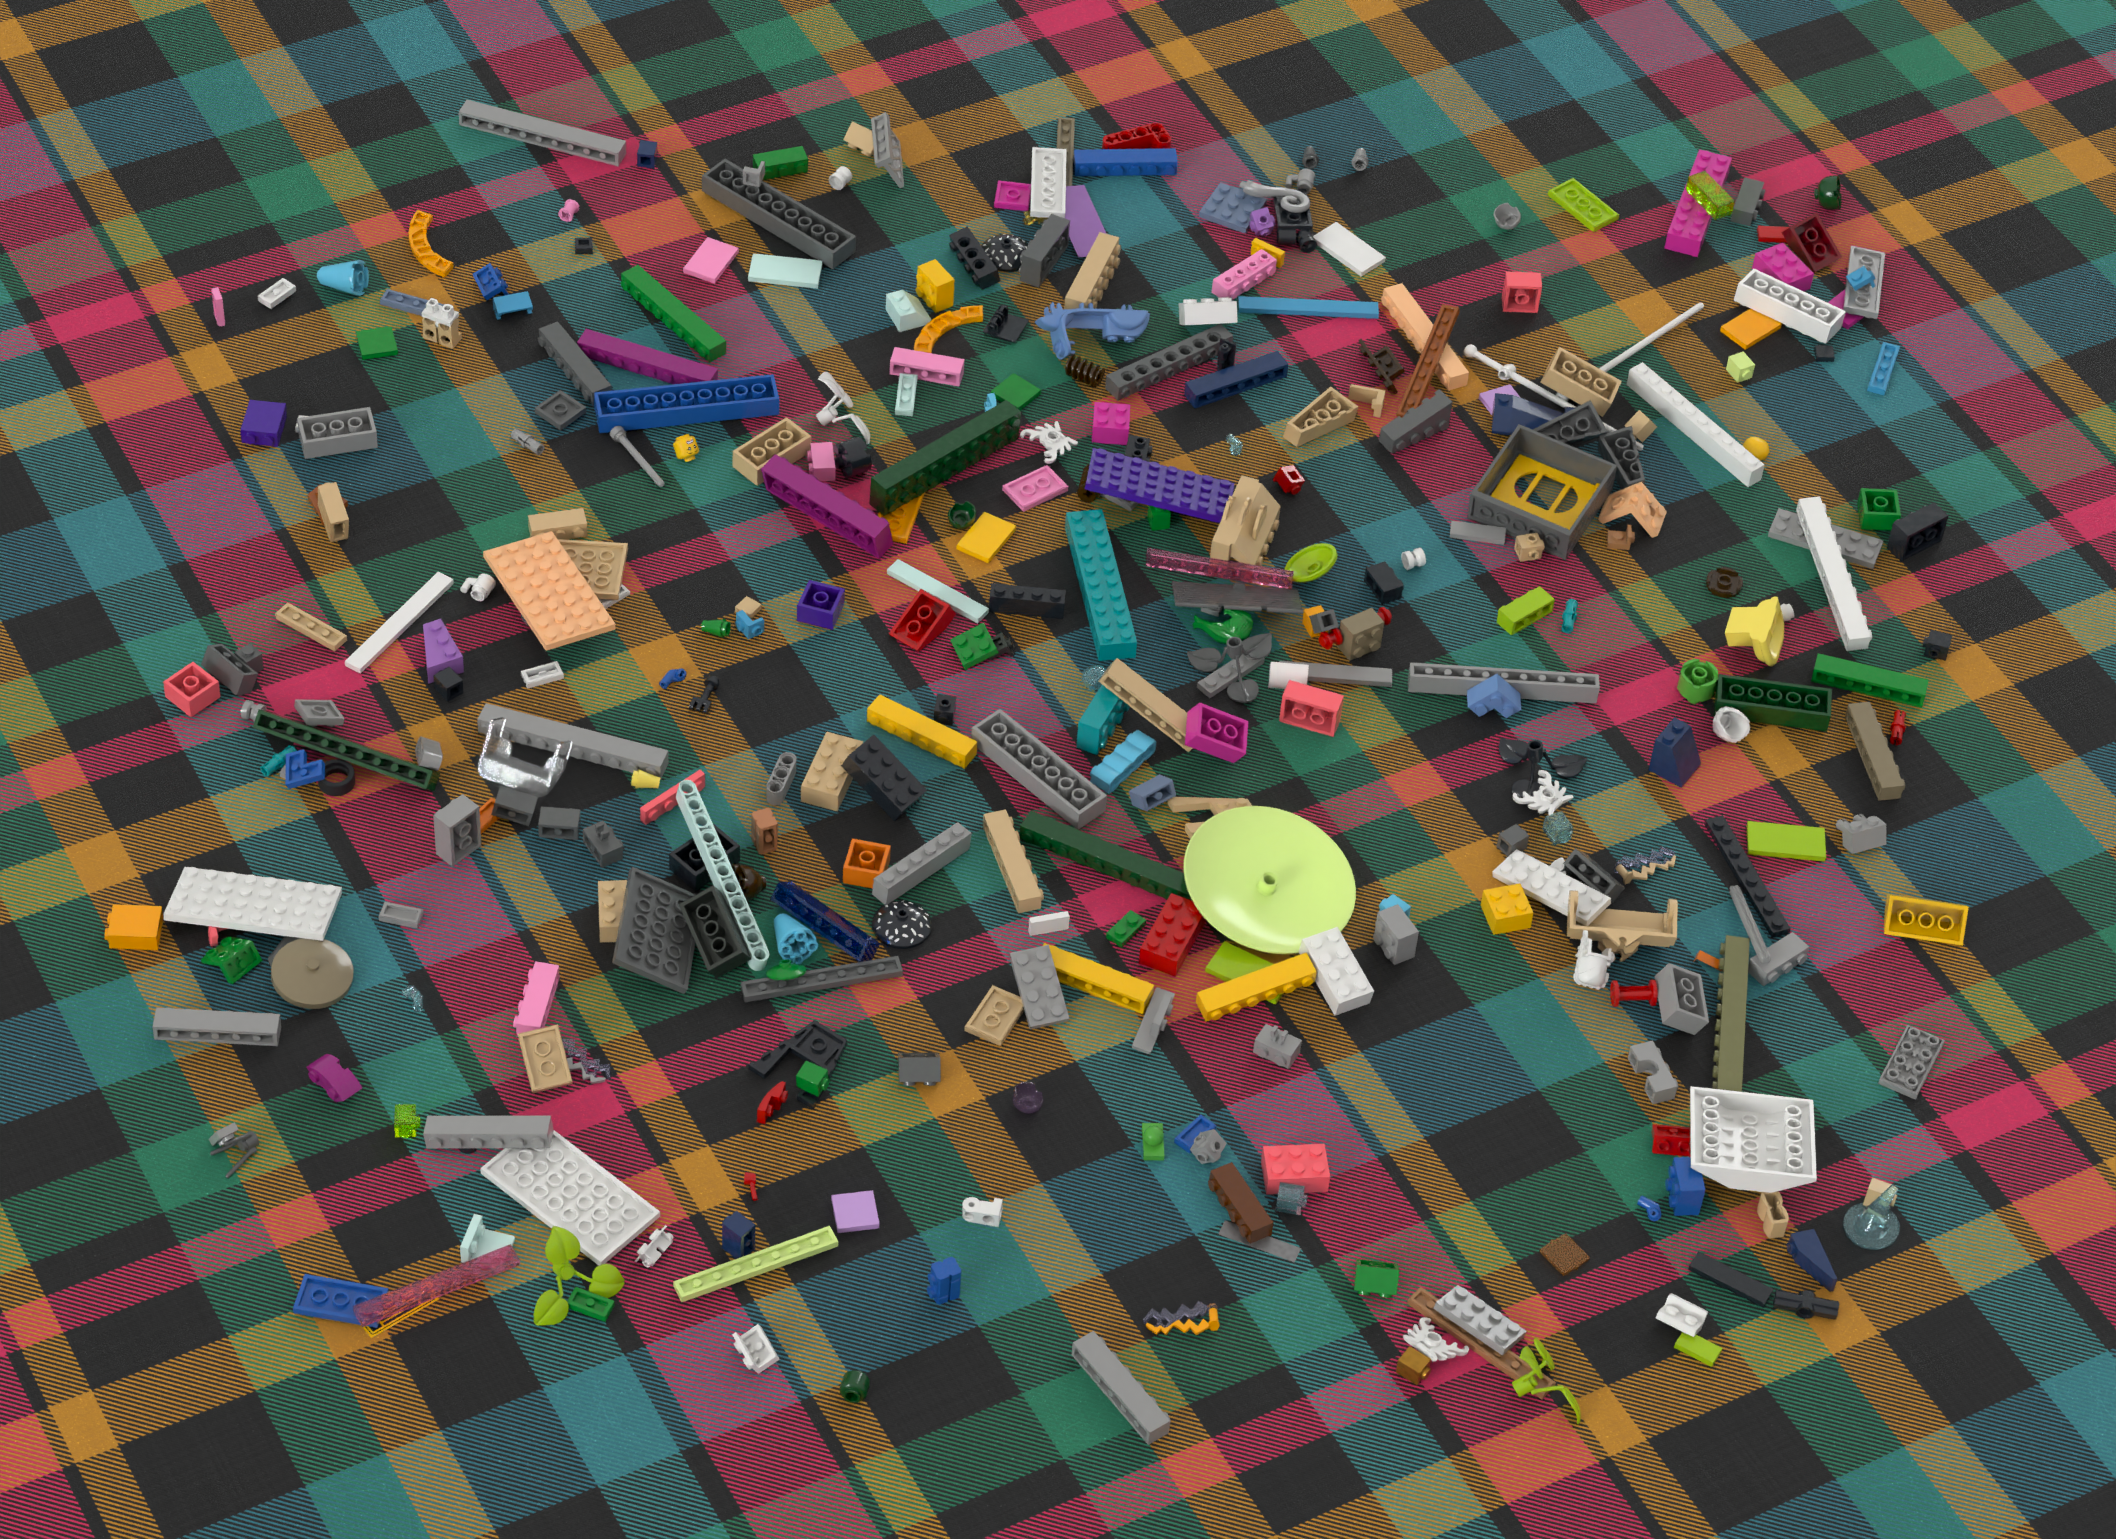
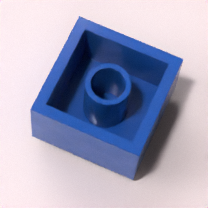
[1665,1157,1705,1216]

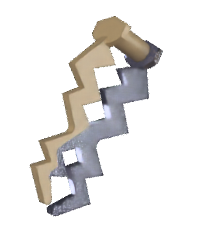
[1614,846,1676,884]

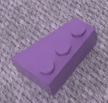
[423,619,464,684]

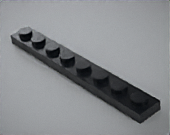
[1704,815,1791,938]

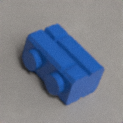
[927,1257,961,1305]

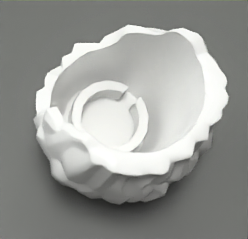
[1713,706,1750,743]

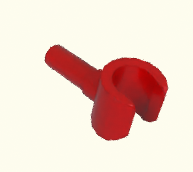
[744,1172,758,1201]

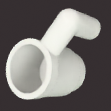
[460,574,496,601]

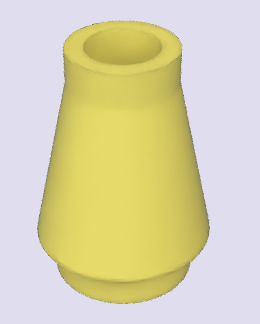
[631,770,660,789]

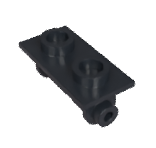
[1217,338,1237,371]

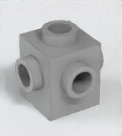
[1190,1129,1227,1164]

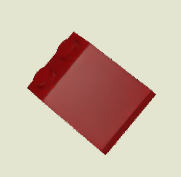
[889,589,956,652]

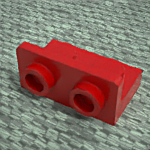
[1651,1124,1690,1157]

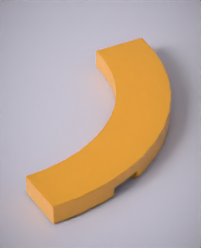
[408,210,454,278]
[914,305,983,353]

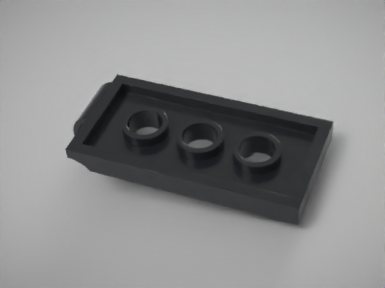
[1272,189,1313,245]

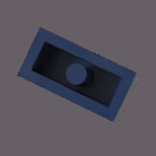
[722,1211,755,1259]

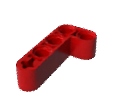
[1102,123,1171,149]

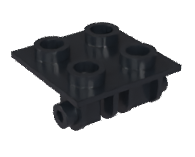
[983,304,1029,343]

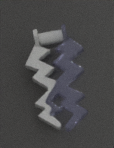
[561,1036,610,1084]

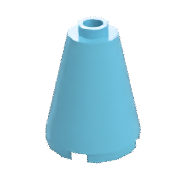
[317,260,369,296]

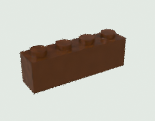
[1208,1162,1273,1244]

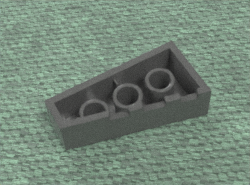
[1379,389,1453,454]
[1533,400,1607,445]
[1598,426,1645,490]

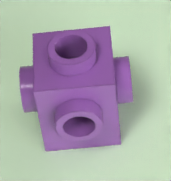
[1249,207,1275,236]

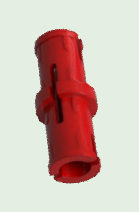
[1890,710,1906,745]

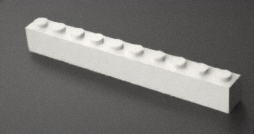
[1627,362,1764,487]
[1796,496,1872,651]

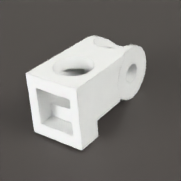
[962,1197,1003,1227]

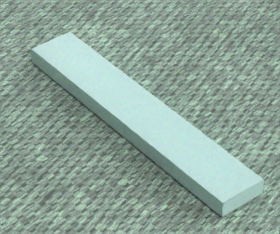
[887,559,989,624]

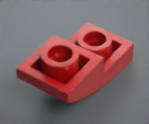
[757,1081,788,1124]

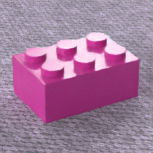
[1752,243,1814,292]
[1185,703,1248,763]

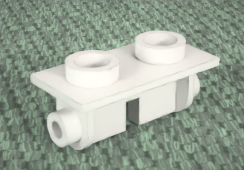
[635,1225,674,1267]

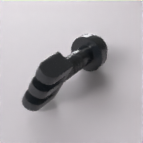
[689,676,720,714]

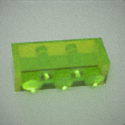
[1686,171,1735,220]

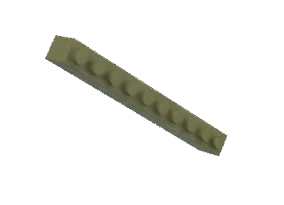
[1711,935,1750,1092]

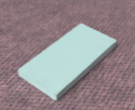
[748,253,822,289]

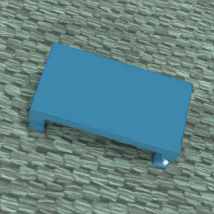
[493,291,533,320]

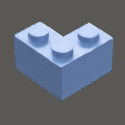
[1467,674,1521,718]

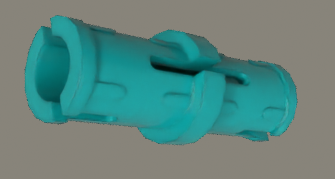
[1561,599,1578,634]
[260,745,296,777]

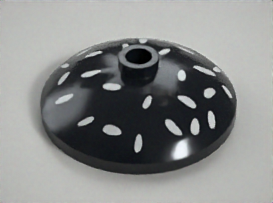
[981,234,1028,272]
[872,900,932,949]

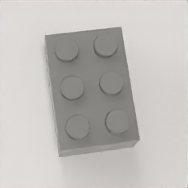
[433,794,482,867]
[1655,963,1709,1035]

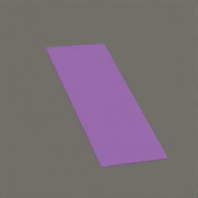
[1065,185,1106,257]

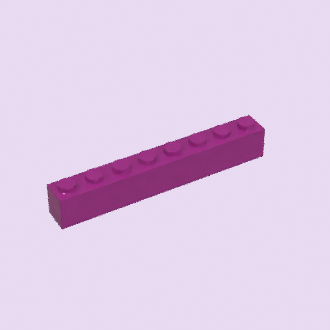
[577,329,718,384]

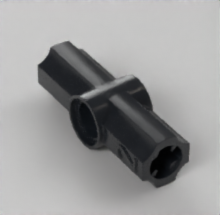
[1773,1289,1839,1320]

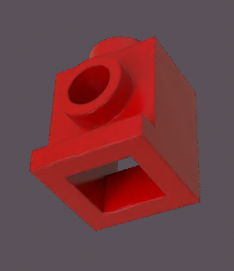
[1272,465,1305,495]

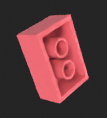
[1279,680,1344,737]
[1261,1144,1330,1195]

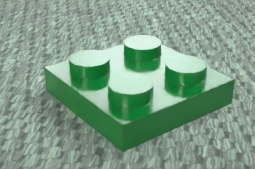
[950,622,999,670]

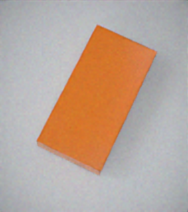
[479,798,500,834]

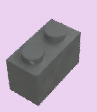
[491,785,538,826]
[538,807,581,840]

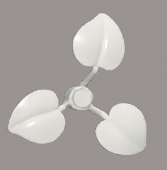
[816,372,870,445]

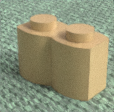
[1757,1191,1789,1239]

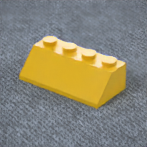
[1884,893,1969,946]

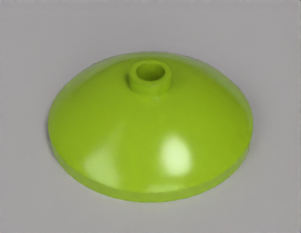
[1285,543,1338,583]

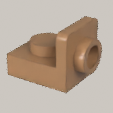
[1607,525,1635,550]

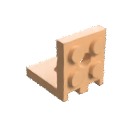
[1598,482,1667,538]

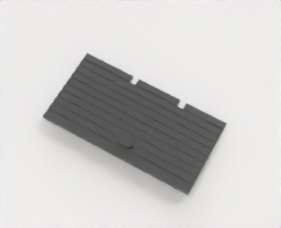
[1172,581,1303,614]

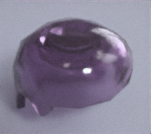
[1012,1082,1043,1114]

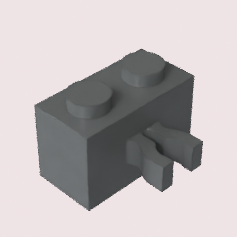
[583,820,624,868]

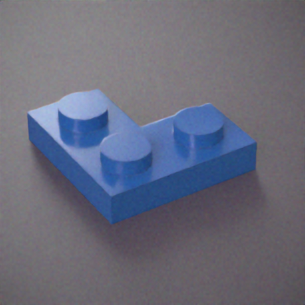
[285,749,325,789]

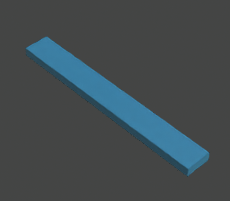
[1238,296,1379,319]

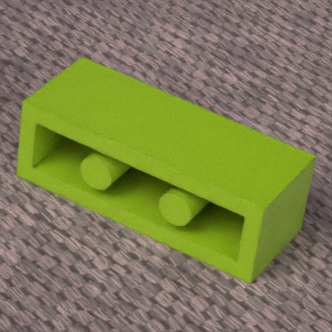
[1496,586,1555,635]

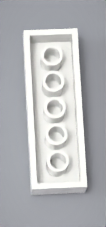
[1734,269,1846,344]

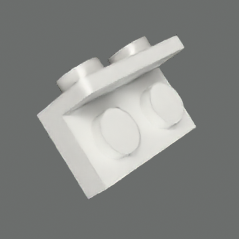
[1656,1293,1708,1337]

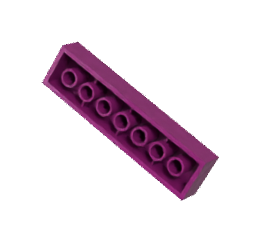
[761,454,893,559]

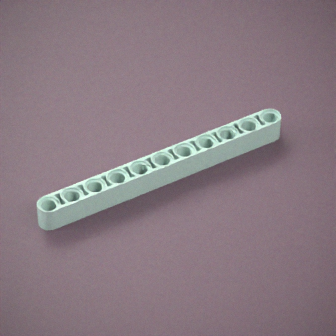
[676,780,769,971]

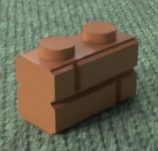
[751,808,778,855]

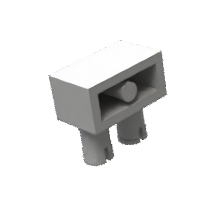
[1836,814,1886,854]

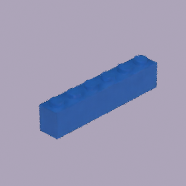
[1073,148,1178,176]

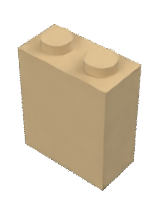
[318,482,349,542]

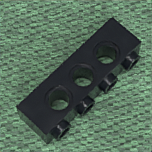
[949,226,1000,290]

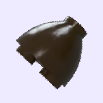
[726,864,767,902]

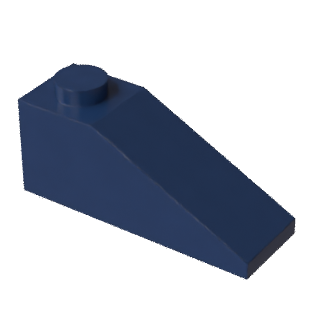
[1787,1229,1837,1292]

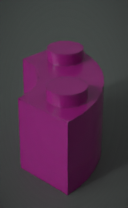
[307,1054,362,1102]

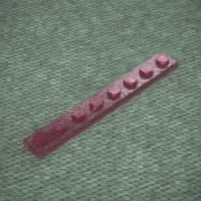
[1146,548,1294,589]
[353,1244,520,1327]

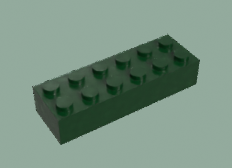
[1714,674,1832,732]

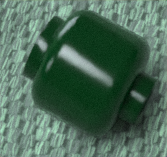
[840,1370,870,1403]

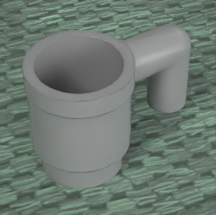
[1285,169,1315,194]

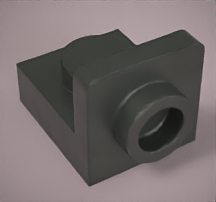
[989,633,1014,660]

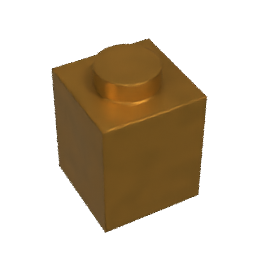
[1396,1346,1431,1385]

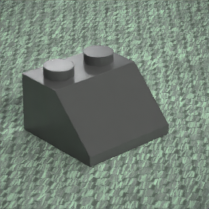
[898,1053,941,1086]

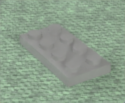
[1009,945,1069,1030]
[1433,1285,1527,1355]

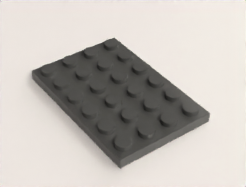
[612,867,696,994]

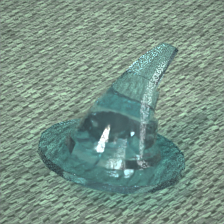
[1843,1184,1900,1250]

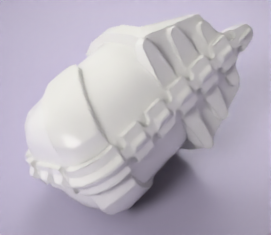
[1573,930,1615,990]

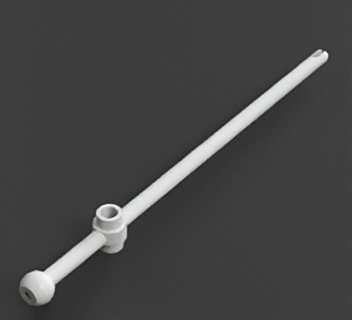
[1556,302,1704,401]
[1464,344,1644,451]

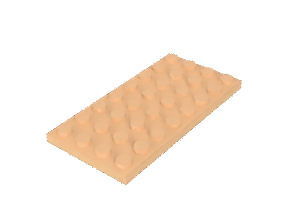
[483,531,616,651]

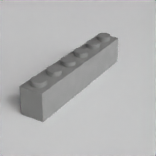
[872,822,972,905]
[153,1007,281,1046]
[423,1116,554,1149]
[1072,1331,1171,1445]

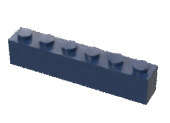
[1184,351,1288,409]

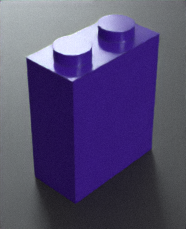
[241,400,287,447]

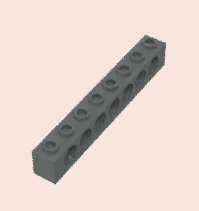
[1105,323,1233,401]

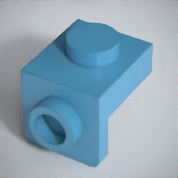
[1846,266,1876,291]
[735,610,764,639]

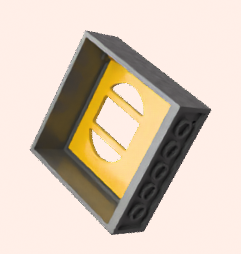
[1467,424,1617,560]

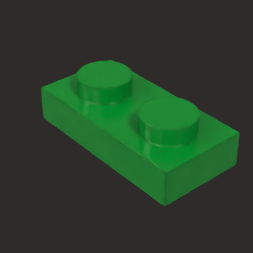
[1106,910,1146,948]
[567,1287,615,1322]

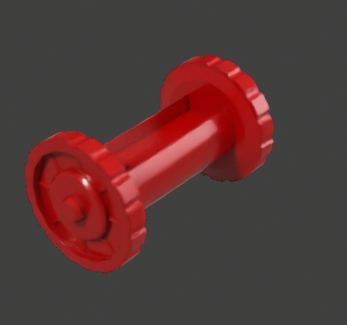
[1610,980,1658,1007]

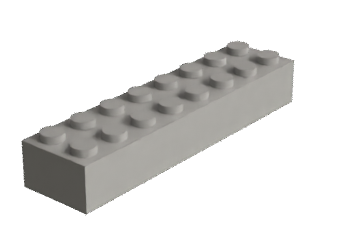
[971,709,1107,830]

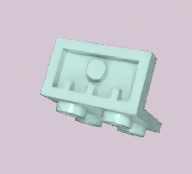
[460,1214,515,1272]

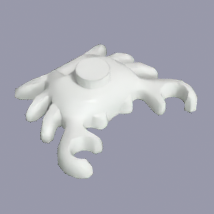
[1020,421,1078,464]
[1512,770,1573,817]
[1403,1317,1469,1361]

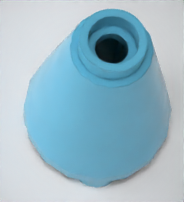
[774,913,818,964]

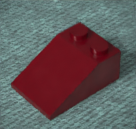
[1781,212,1842,273]

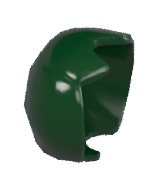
[948,501,977,529]

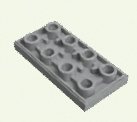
[1878,1025,1945,1100]

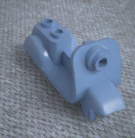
[1035,302,1150,360]

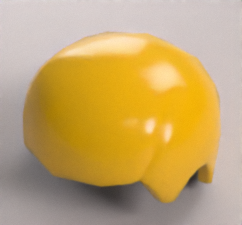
[1742,437,1770,461]

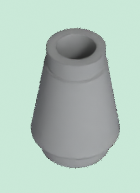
[1352,148,1369,171]

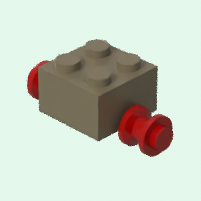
[1319,607,1392,661]

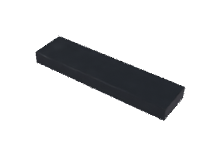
[1688,1251,1774,1308]

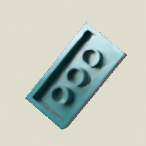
[1076,685,1130,755]

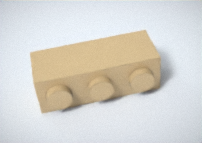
[528,508,588,540]

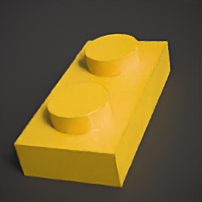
[1251,238,1285,268]

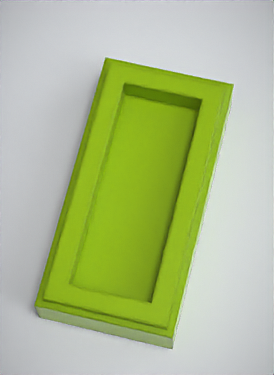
[1674,1332,1722,1367]

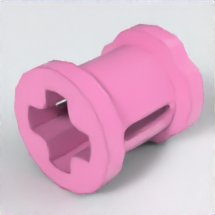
[558,199,579,222]

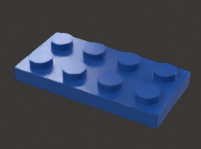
[293,1274,389,1328]

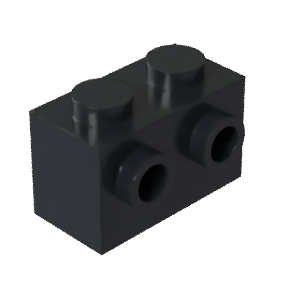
[1124,435,1153,462]

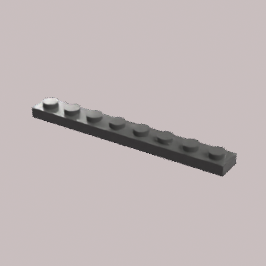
[741,956,903,1002]

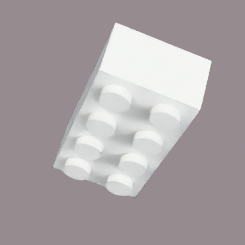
[1299,927,1374,1016]

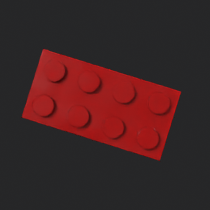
[1139,893,1206,977]

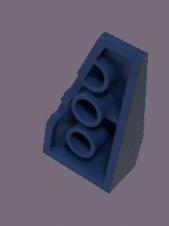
[1491,393,1564,435]

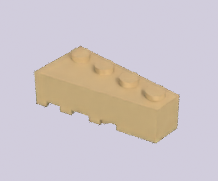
[1283,387,1358,447]

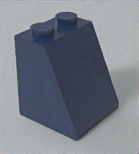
[1649,717,1701,788]

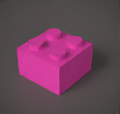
[1092,402,1130,445]

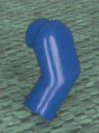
[659,668,687,689]
[1637,1196,1661,1221]

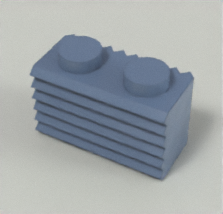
[1129,774,1176,812]

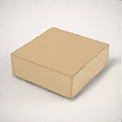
[735,596,761,619]

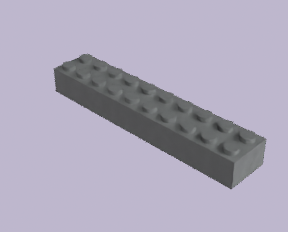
[702,159,856,269]

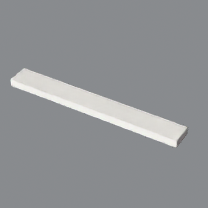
[345,572,454,674]

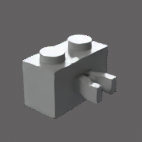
[1253,1024,1302,1069]

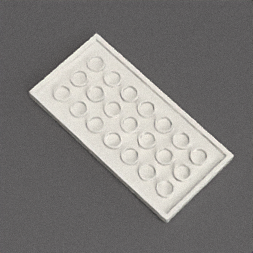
[164,867,342,941]
[480,1130,660,1265]

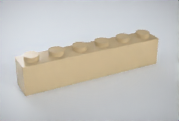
[1098,658,1192,752]
[983,810,1044,913]

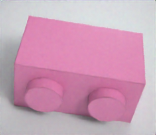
[807,442,836,481]

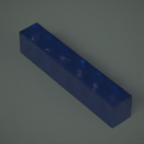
[770,881,880,962]

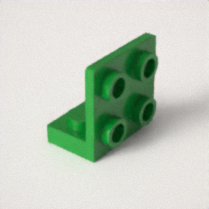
[201,937,263,984]

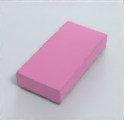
[211,287,225,327]

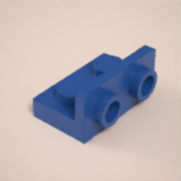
[472,263,509,300]

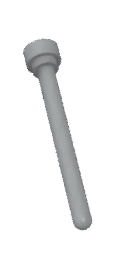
[610,426,665,487]

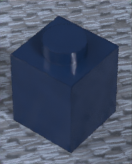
[637,140,658,168]

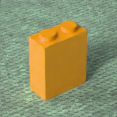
[105,904,163,950]

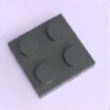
[535,390,586,431]

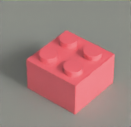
[1502,272,1542,313]
[163,662,220,717]

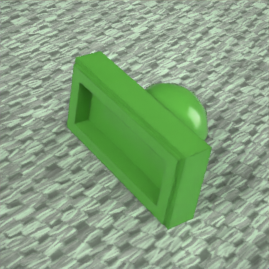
[1142,1123,1165,1161]

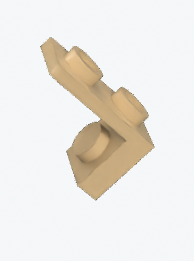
[1348,384,1386,418]

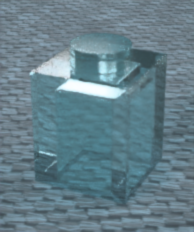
[1543,811,1573,845]
[1276,1182,1308,1215]

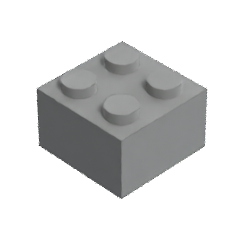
[1373,904,1419,965]

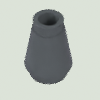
[1302,146,1319,169]

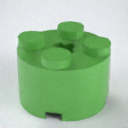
[1677,659,1718,704]

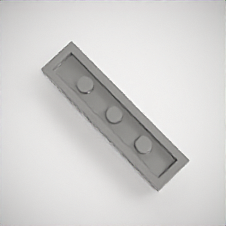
[1197,653,1265,698]

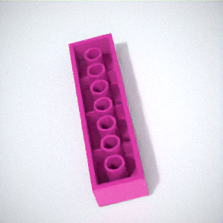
[1664,149,1732,257]

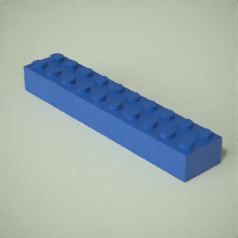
[594,374,779,433]

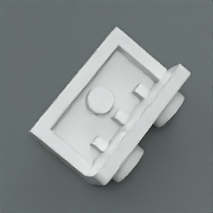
[732,1324,779,1374]

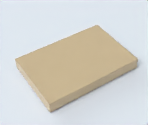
[965,985,1024,1046]
[518,1024,573,1093]

